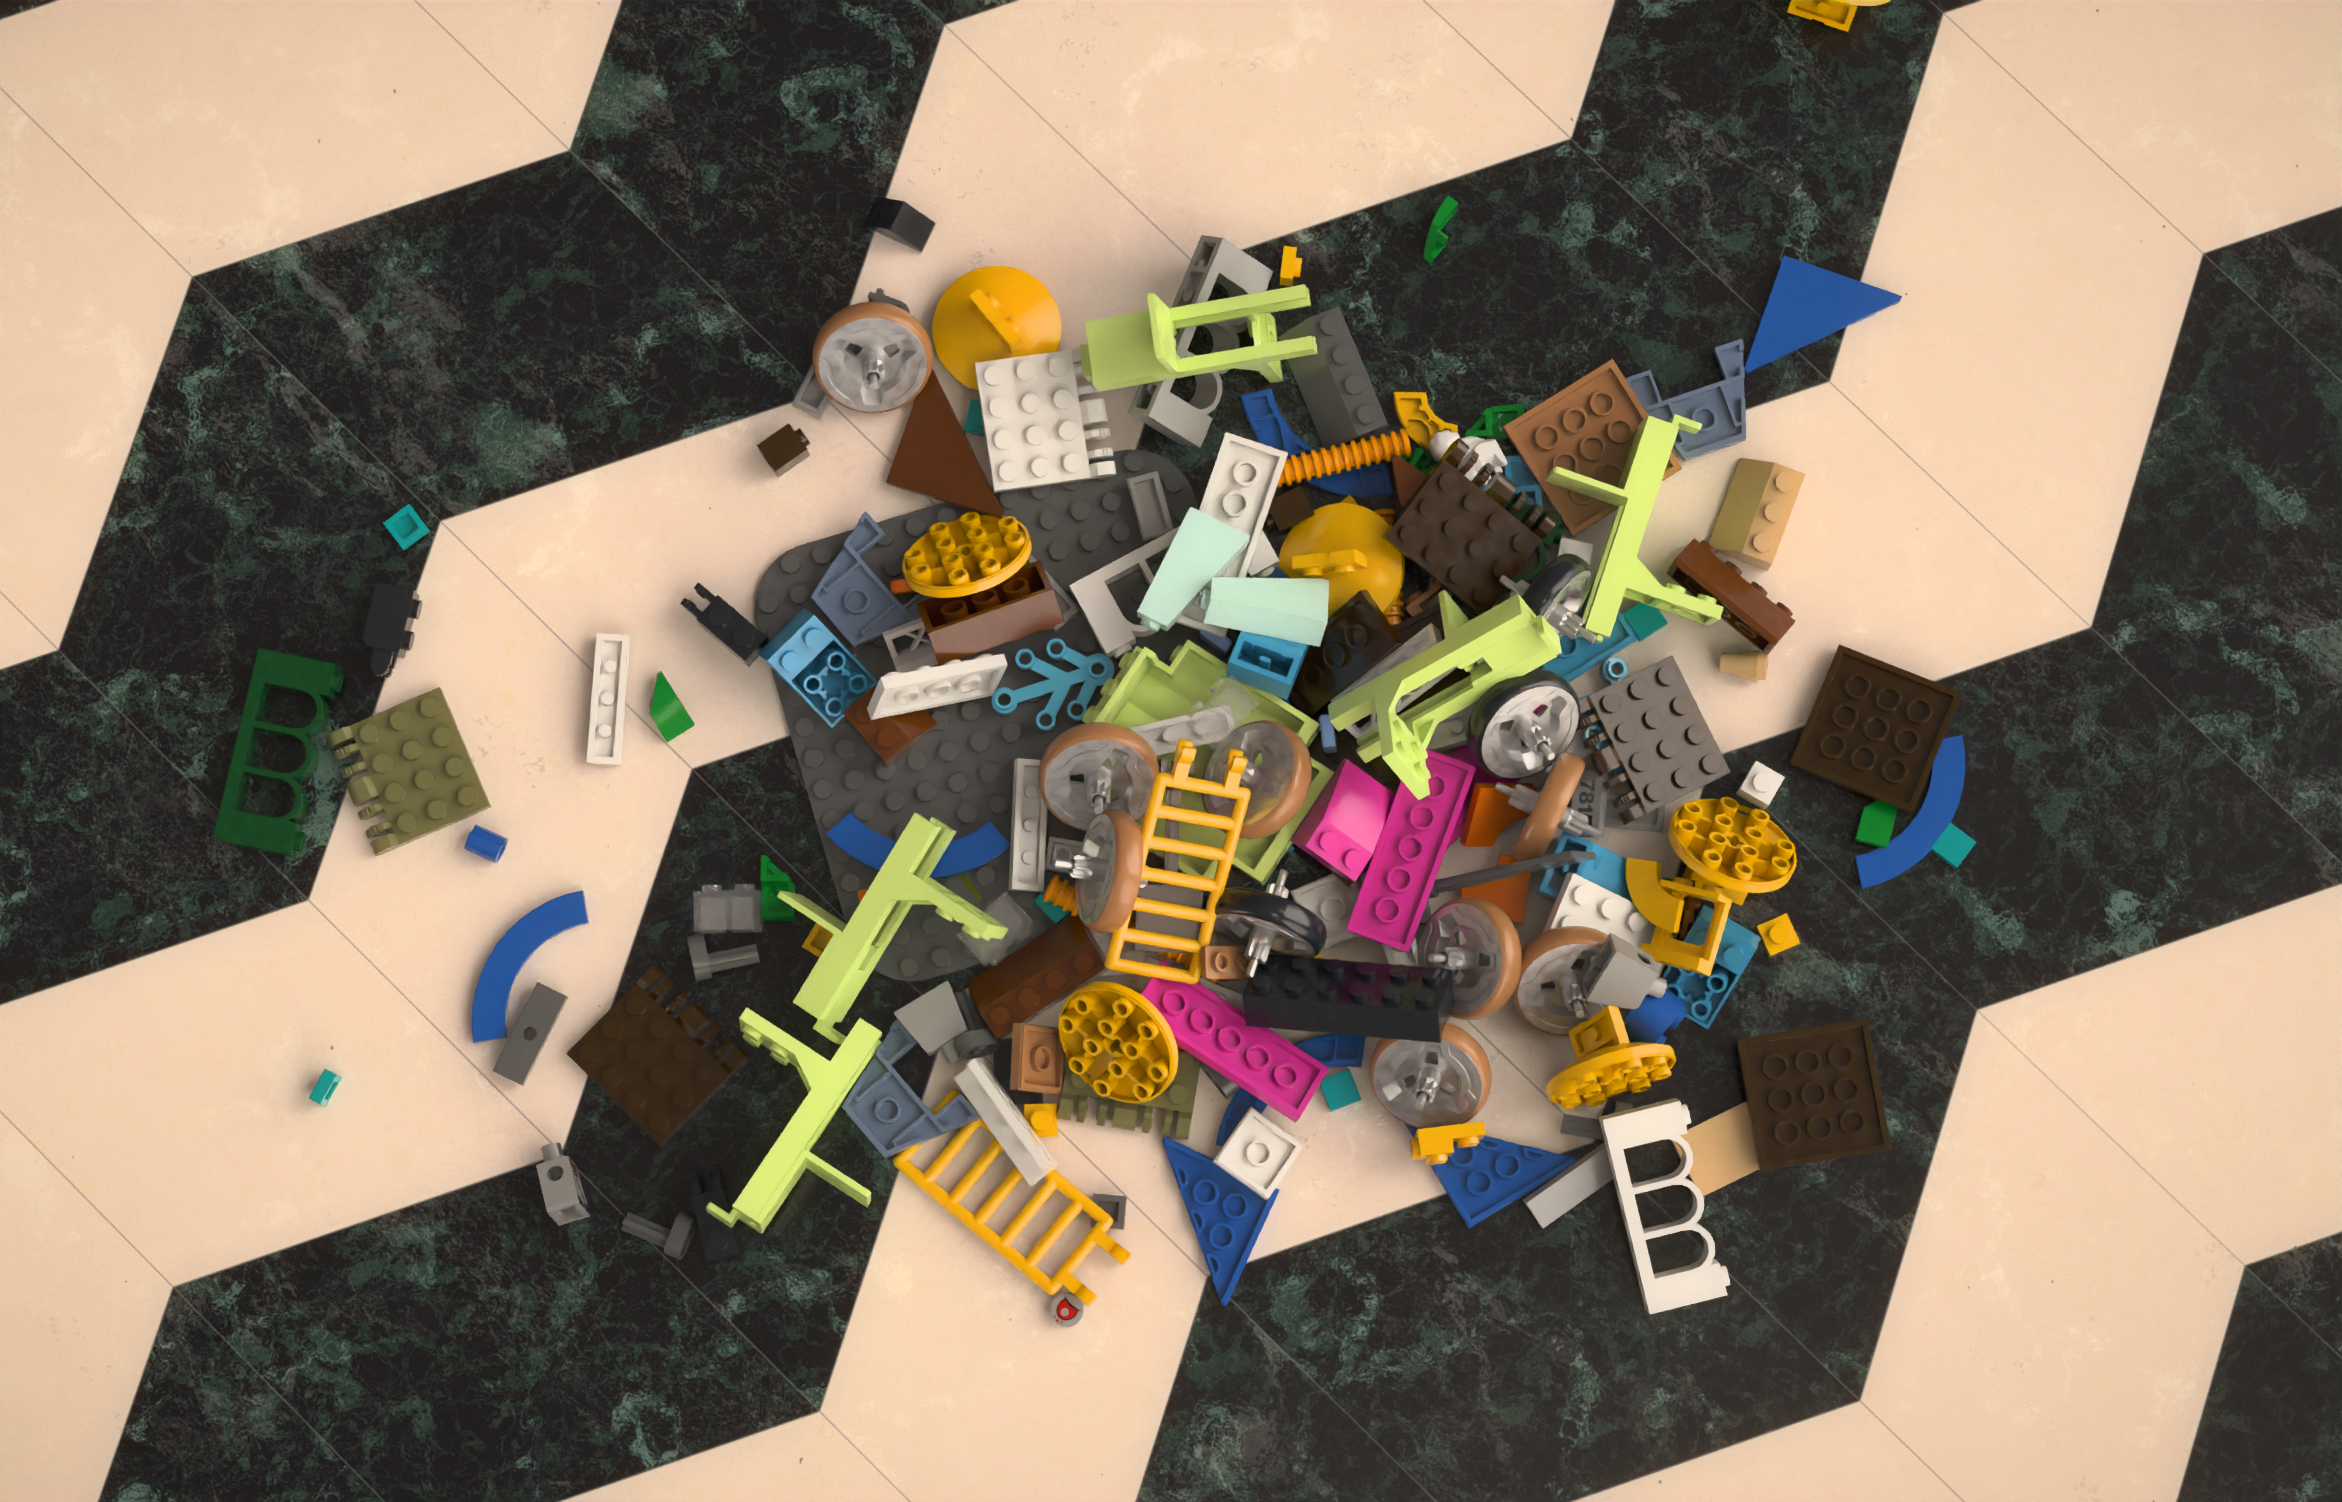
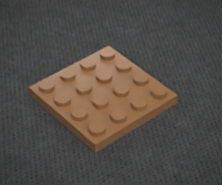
[1502,359,1682,538]

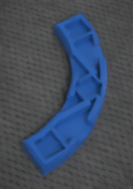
[1240,388,1393,498]
[1854,735,1965,889]
[826,812,1011,879]
[472,890,589,1043]
[1216,1034,1366,1146]

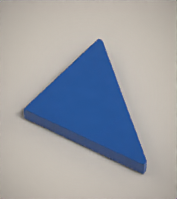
[1744,255,1902,374]
[1404,1123,1577,1229]
[1162,1136,1280,1306]

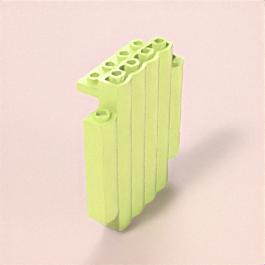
[1082,640,1334,886]

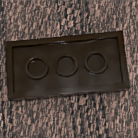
[1289,590,1403,719]

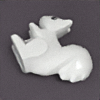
[1429,430,1507,488]

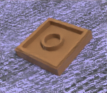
[1010,1023,1065,1095]

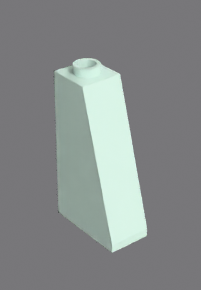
[1137,506,1250,632]
[1199,577,1329,647]

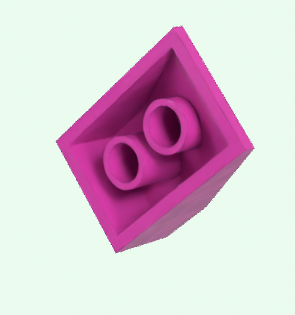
[1290,758,1395,882]

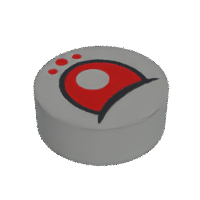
[1050,1293,1084,1327]

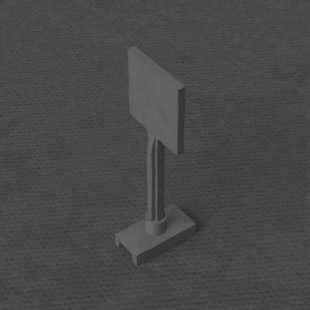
[1134,759,1203,953]
[1419,850,1596,925]

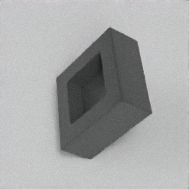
[1090,1193,1127,1230]

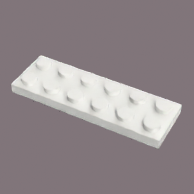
[1176,432,1288,639]

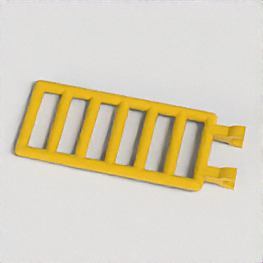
[1104,739,1251,984]
[893,1089,1131,1306]

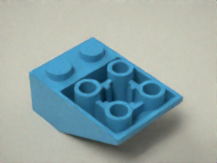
[758,608,878,728]
[1226,631,1309,700]
[1536,831,1633,902]
[1661,905,1761,1029]

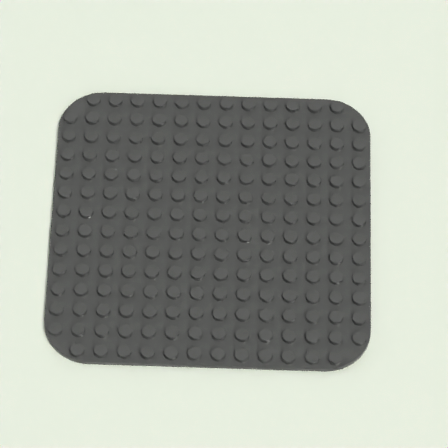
[756,449,1254,982]

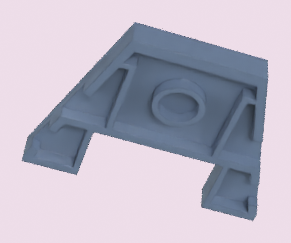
[1625,339,1746,462]
[811,511,934,648]
[842,1019,981,1158]

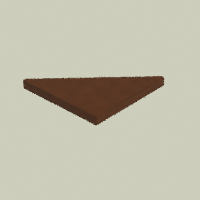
[886,369,1005,519]

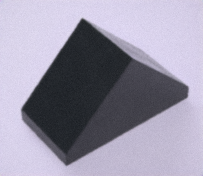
[864,196,936,253]

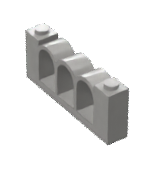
[1128,235,1274,448]

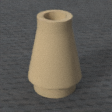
[1720,650,1768,683]

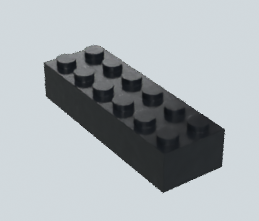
[1242,954,1455,1043]

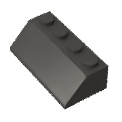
[1278,306,1388,450]

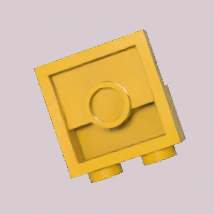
[1410,1121,1486,1165]

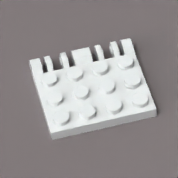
[974,348,1116,493]

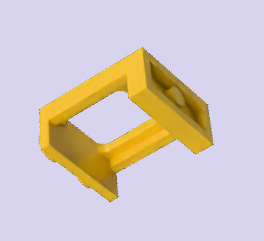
[1640,877,1732,976]

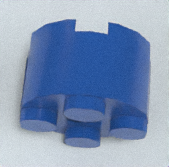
[1623,989,1687,1044]

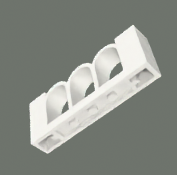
[1069,526,1280,659]
[1598,1098,1730,1314]

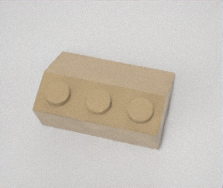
[1709,458,1805,571]

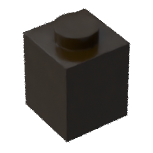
[757,423,810,478]
[1265,486,1315,537]

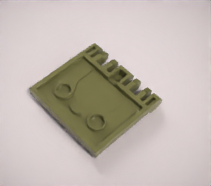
[326,687,491,856]
[1058,1046,1200,1140]

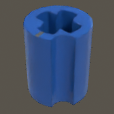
[464,824,508,864]

